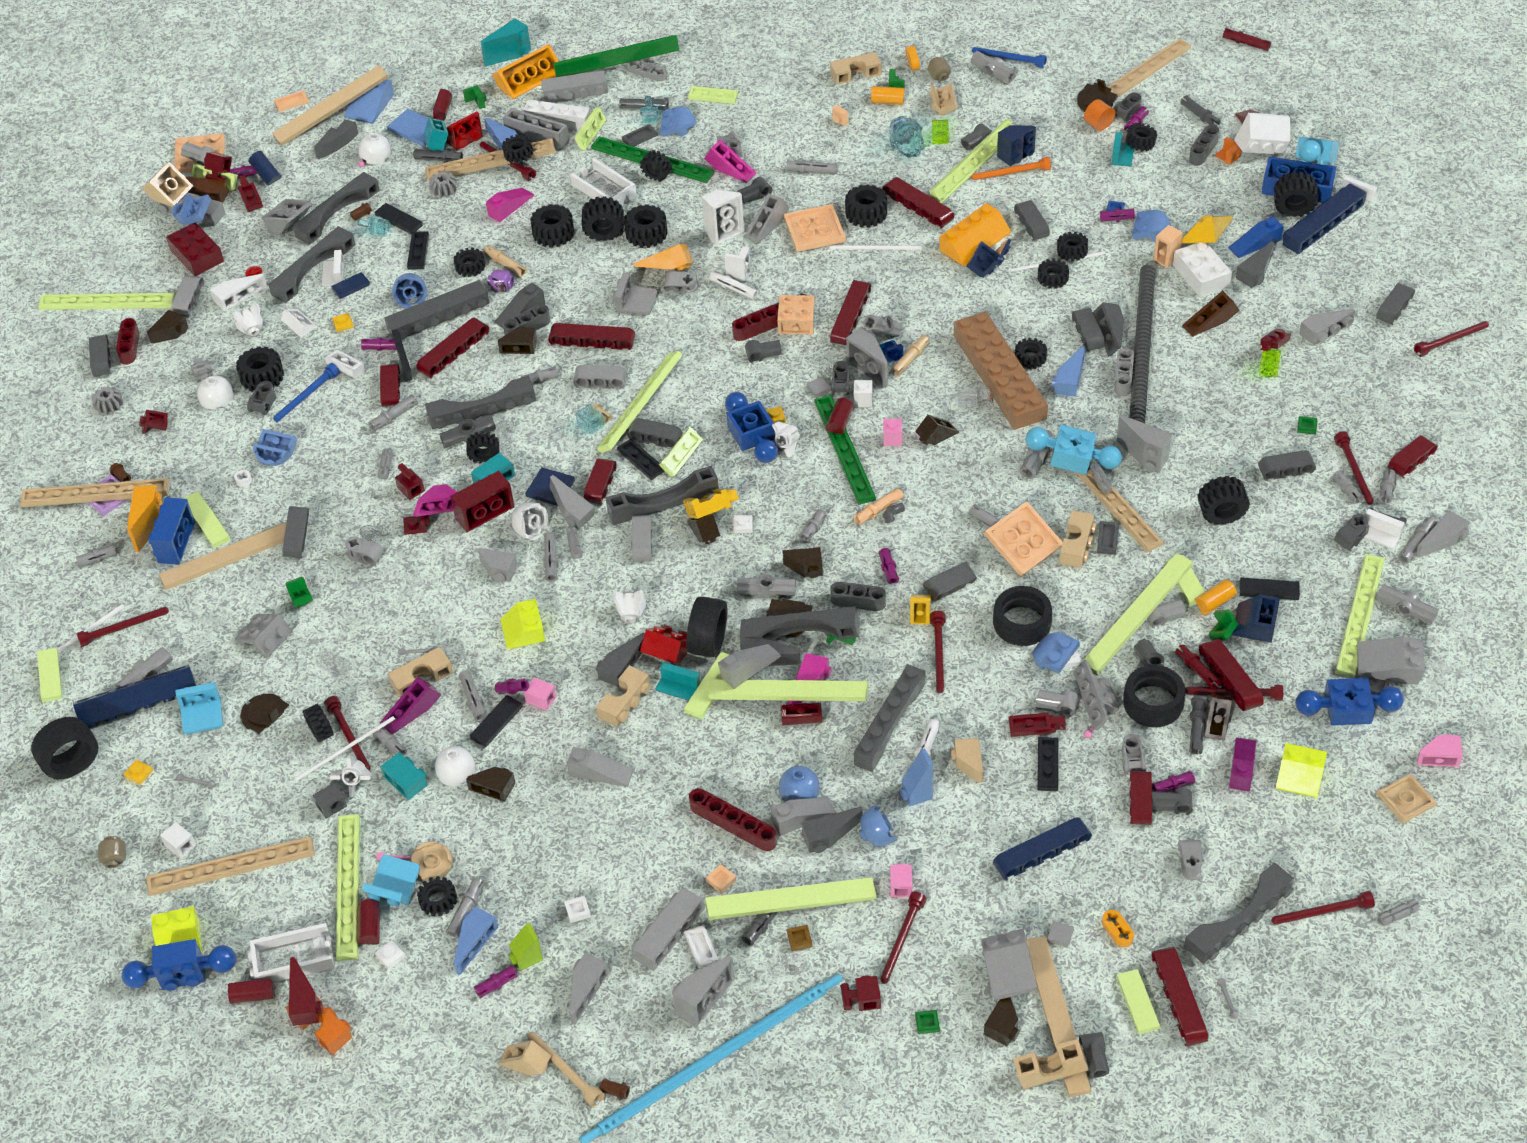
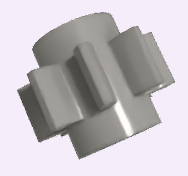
[190,357,212,380]

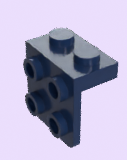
[966,238,1011,278]

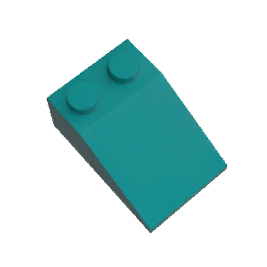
[480,18,531,66]

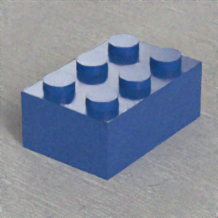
[148,497,195,565]

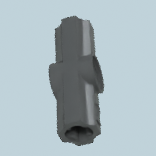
[439,415,496,448]

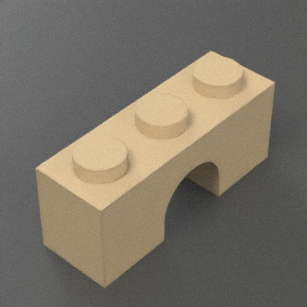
[830,52,882,85]
[1059,510,1097,568]
[388,647,453,697]
[596,665,651,727]
[1013,1039,1089,1089]

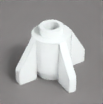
[232,303,263,336]
[772,421,800,458]
[613,590,646,623]
[330,756,372,797]

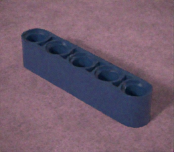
[993,817,1092,880]

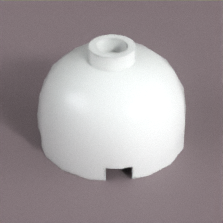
[358,133,391,164]
[197,376,234,410]
[512,502,548,540]
[435,746,476,786]

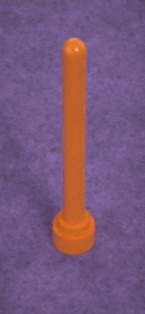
[971,157,1051,180]

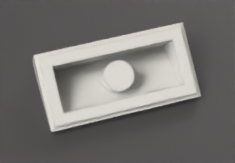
[281,309,317,337]

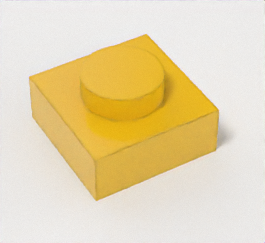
[332,313,354,332]
[765,406,786,423]
[124,759,153,785]

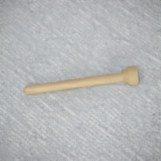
[528,1032,605,1107]

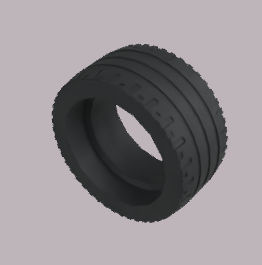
[993,586,1053,646]
[686,597,728,658]
[1123,664,1185,728]
[31,716,99,780]

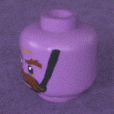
[487,269,514,292]

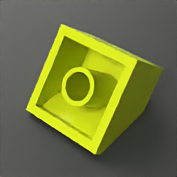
[500,598,545,649]
[1276,743,1327,798]
[151,906,202,953]

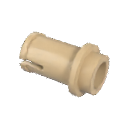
[589,403,612,425]

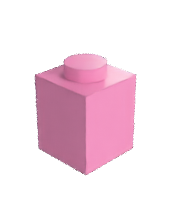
[883,418,902,446]
[524,677,556,711]
[890,863,912,897]

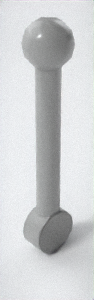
[398,646,438,655]
[176,773,215,788]
[1217,978,1239,1018]

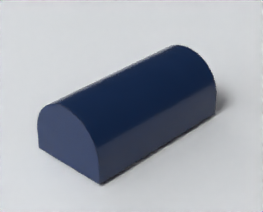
[248,150,282,186]

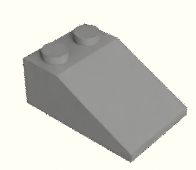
[261,199,312,236]
[846,327,888,388]
[1117,415,1172,472]
[1357,636,1425,685]
[981,929,1037,1001]
[672,956,735,1028]

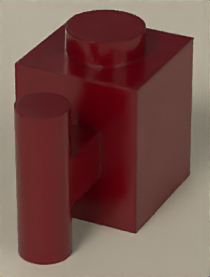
[204,152,232,181]
[395,463,425,500]
[840,975,881,1011]

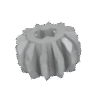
[429,171,457,198]
[92,385,123,415]

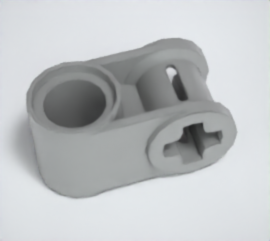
[717,131,742,158]
[664,270,698,293]
[345,536,384,567]
[1121,734,1146,774]
[1178,840,1203,880]

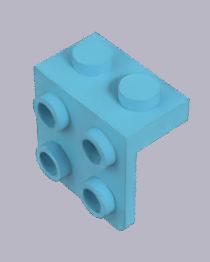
[175,682,223,735]
[362,855,420,907]

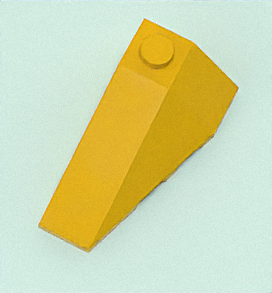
[1182,215,1233,243]

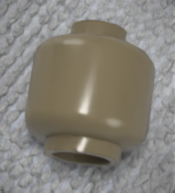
[927,57,951,81]
[98,836,126,868]

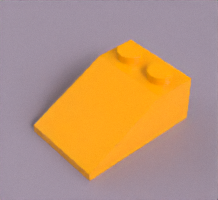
[633,243,694,271]
[127,485,163,552]

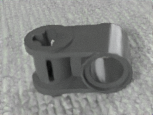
[1113,93,1141,122]
[831,361,850,395]
[247,381,276,415]
[1334,513,1369,551]

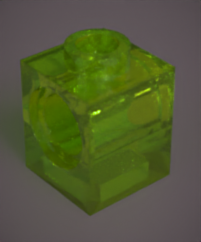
[932,119,949,144]
[1259,349,1281,377]

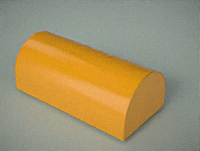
[871,86,905,105]
[1195,579,1237,616]

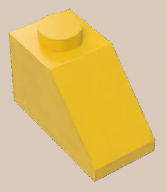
[910,594,931,625]

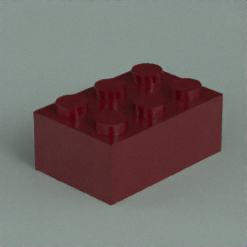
[166,222,224,276]
[450,471,515,533]

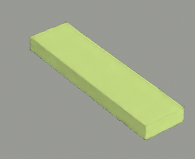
[182,491,230,548]
[684,652,729,719]

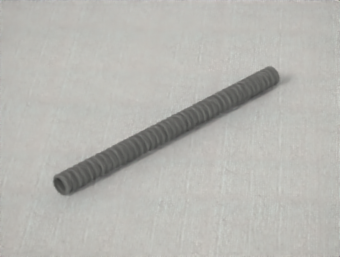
[1129,265,1156,424]

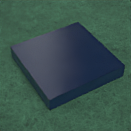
[525,467,575,506]

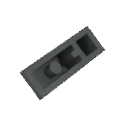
[1236,241,1274,288]
[495,283,545,328]
[1093,302,1124,357]
[596,633,645,687]
[801,807,863,853]

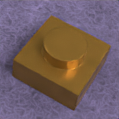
[787,925,812,952]

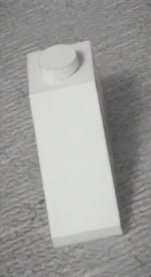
[210,274,267,311]

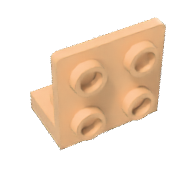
[778,295,815,334]

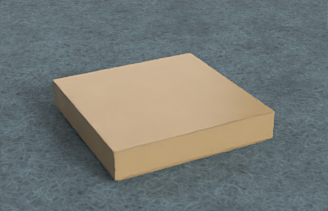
[1377,773,1437,824]

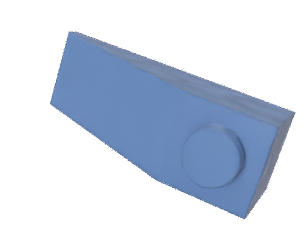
[484,118,517,150]
[1052,347,1085,397]
[899,748,933,807]
[454,906,498,975]

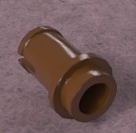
[350,203,372,221]
[110,463,131,482]
[600,1078,630,1100]

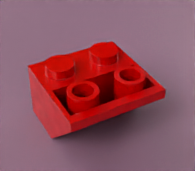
[446,111,483,151]
[640,625,688,664]

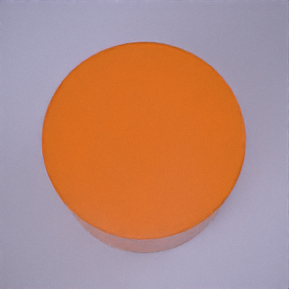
[1084,99,1115,131]

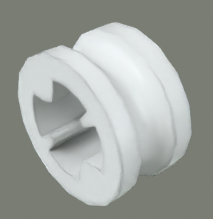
[234,470,252,487]

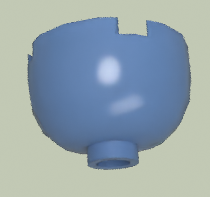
[392,273,427,308]
[779,766,820,802]
[859,804,898,847]

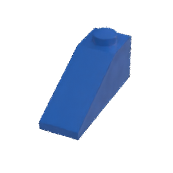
[1229,216,1284,258]

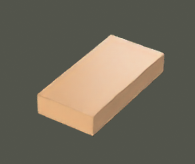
[274,90,309,112]

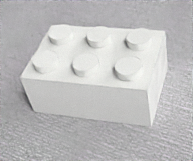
[1173,242,1232,297]

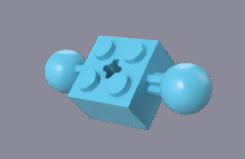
[1295,137,1340,165]
[1025,424,1122,475]

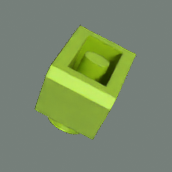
[508,922,543,971]

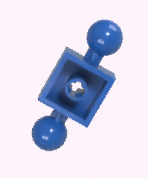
[725,392,778,463]
[1295,678,1404,726]
[121,939,236,991]

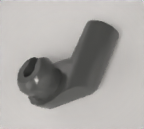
[882,502,905,524]

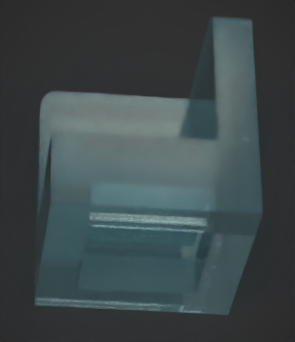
[576,404,605,435]

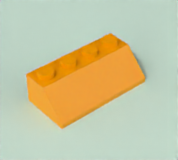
[492,44,558,99]
[939,203,1011,266]

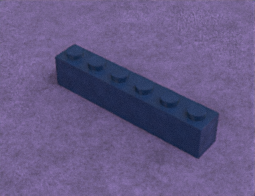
[1282,184,1366,255]
[73,664,197,728]

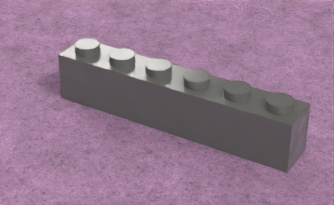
[384,280,490,339]

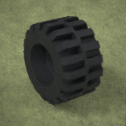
[1274,172,1318,217]
[845,184,887,228]
[581,196,624,241]
[530,204,574,248]
[624,204,668,248]
[236,346,284,392]
[1197,476,1250,525]

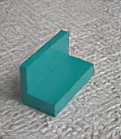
[1111,132,1134,166]
[655,662,701,701]

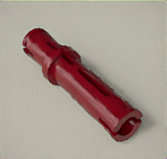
[1223,28,1272,51]
[1175,644,1221,690]

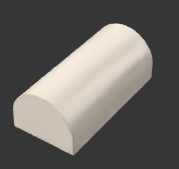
[325,350,364,379]

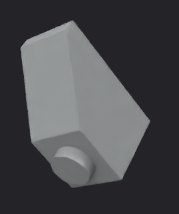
[478,548,517,582]

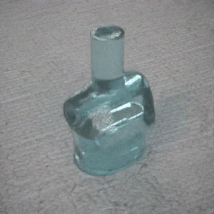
[640,96,658,124]
[357,216,390,237]

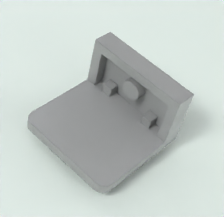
[612,272,657,315]
[235,614,292,657]

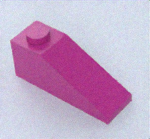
[704,140,756,183]
[486,188,534,222]
[413,484,456,517]
[788,653,831,705]

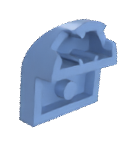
[660,106,696,136]
[171,194,211,225]
[1132,210,1171,242]
[253,429,298,466]
[1033,632,1080,674]

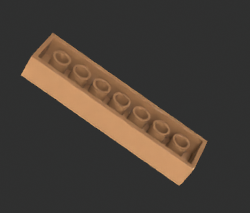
[953,311,1048,430]

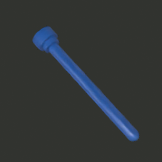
[972,47,1047,68]
[273,363,340,422]

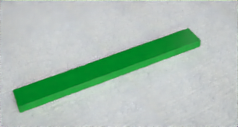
[553,35,679,77]
[591,136,714,183]
[814,395,876,505]

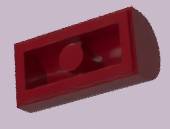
[433,89,453,121]
[826,398,854,434]
[781,702,822,726]
[357,899,380,945]
[228,978,275,1004]

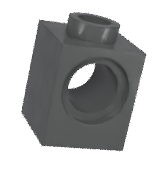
[313,783,347,819]

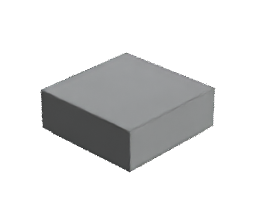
[807,377,831,398]
[1047,921,1074,948]

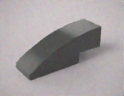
[314,119,358,159]
[740,638,801,666]

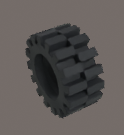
[1125,123,1157,152]
[502,134,533,164]
[640,150,672,182]
[1057,232,1088,261]
[453,247,485,277]
[1037,258,1069,289]
[1015,338,1047,369]
[466,431,500,463]
[302,703,334,742]
[417,876,457,917]

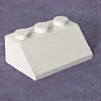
[1234,113,1290,155]
[702,190,744,245]

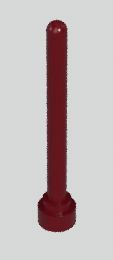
[479,141,537,181]
[1414,321,1489,357]
[1334,431,1374,505]
[76,607,169,647]
[930,610,946,693]
[1185,685,1283,701]
[324,696,371,771]
[1271,890,1375,925]
[880,891,927,984]

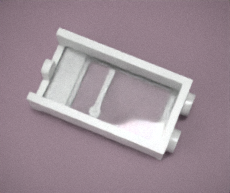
[570,158,637,207]
[247,923,335,983]

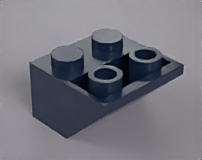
[997,125,1036,167]
[1232,594,1280,643]

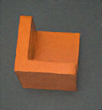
[1215,137,1242,165]

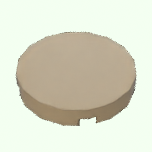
[410,841,453,881]

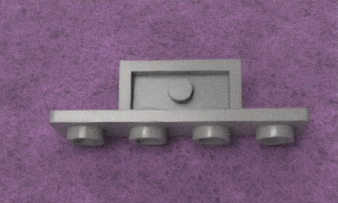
[1073,660,1119,731]

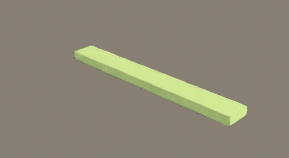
[929,119,1012,203]
[38,293,176,310]
[597,351,682,453]
[1083,553,1193,675]
[1335,554,1385,678]
[708,679,869,702]
[336,814,360,961]
[705,877,876,920]

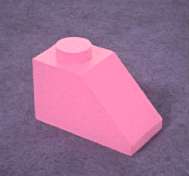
[1417,734,1463,767]

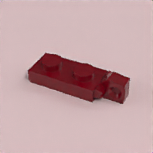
[238,176,263,212]
[1260,329,1291,352]
[1008,712,1066,737]

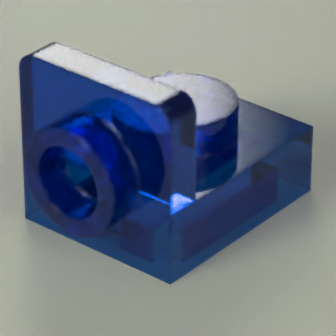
[879,340,903,362]

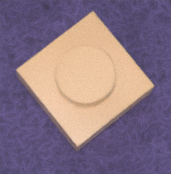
[832,105,849,126]
[706,864,736,894]

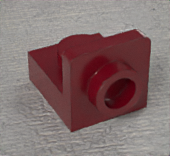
[139,409,168,434]
[403,515,430,535]

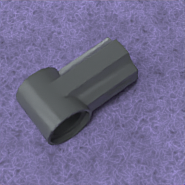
[961,123,992,150]
[737,177,773,203]
[745,340,782,363]
[1134,639,1164,666]
[1152,788,1193,815]
[1079,1032,1110,1078]

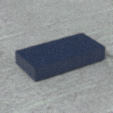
[331,272,370,299]

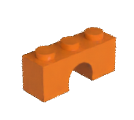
[285,996,352,1055]

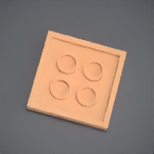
[174,133,225,173]
[784,204,846,252]
[984,501,1063,577]

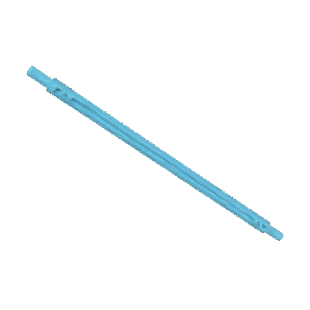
[579,974,843,1143]

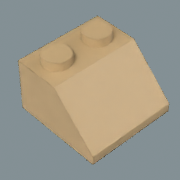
[141,162,193,207]

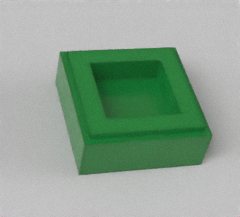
[1297,416,1317,435]
[915,1010,940,1034]

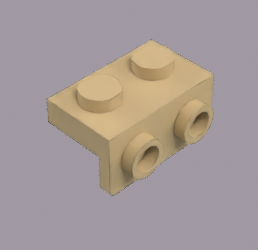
[929,83,958,115]

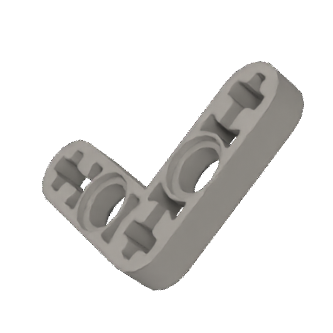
[626,41,667,82]

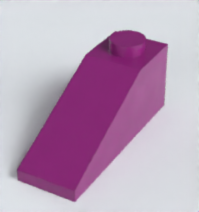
[380,677,442,734]
[1229,737,1256,792]

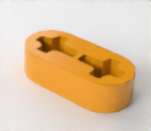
[905,46,920,71]
[1102,910,1134,947]

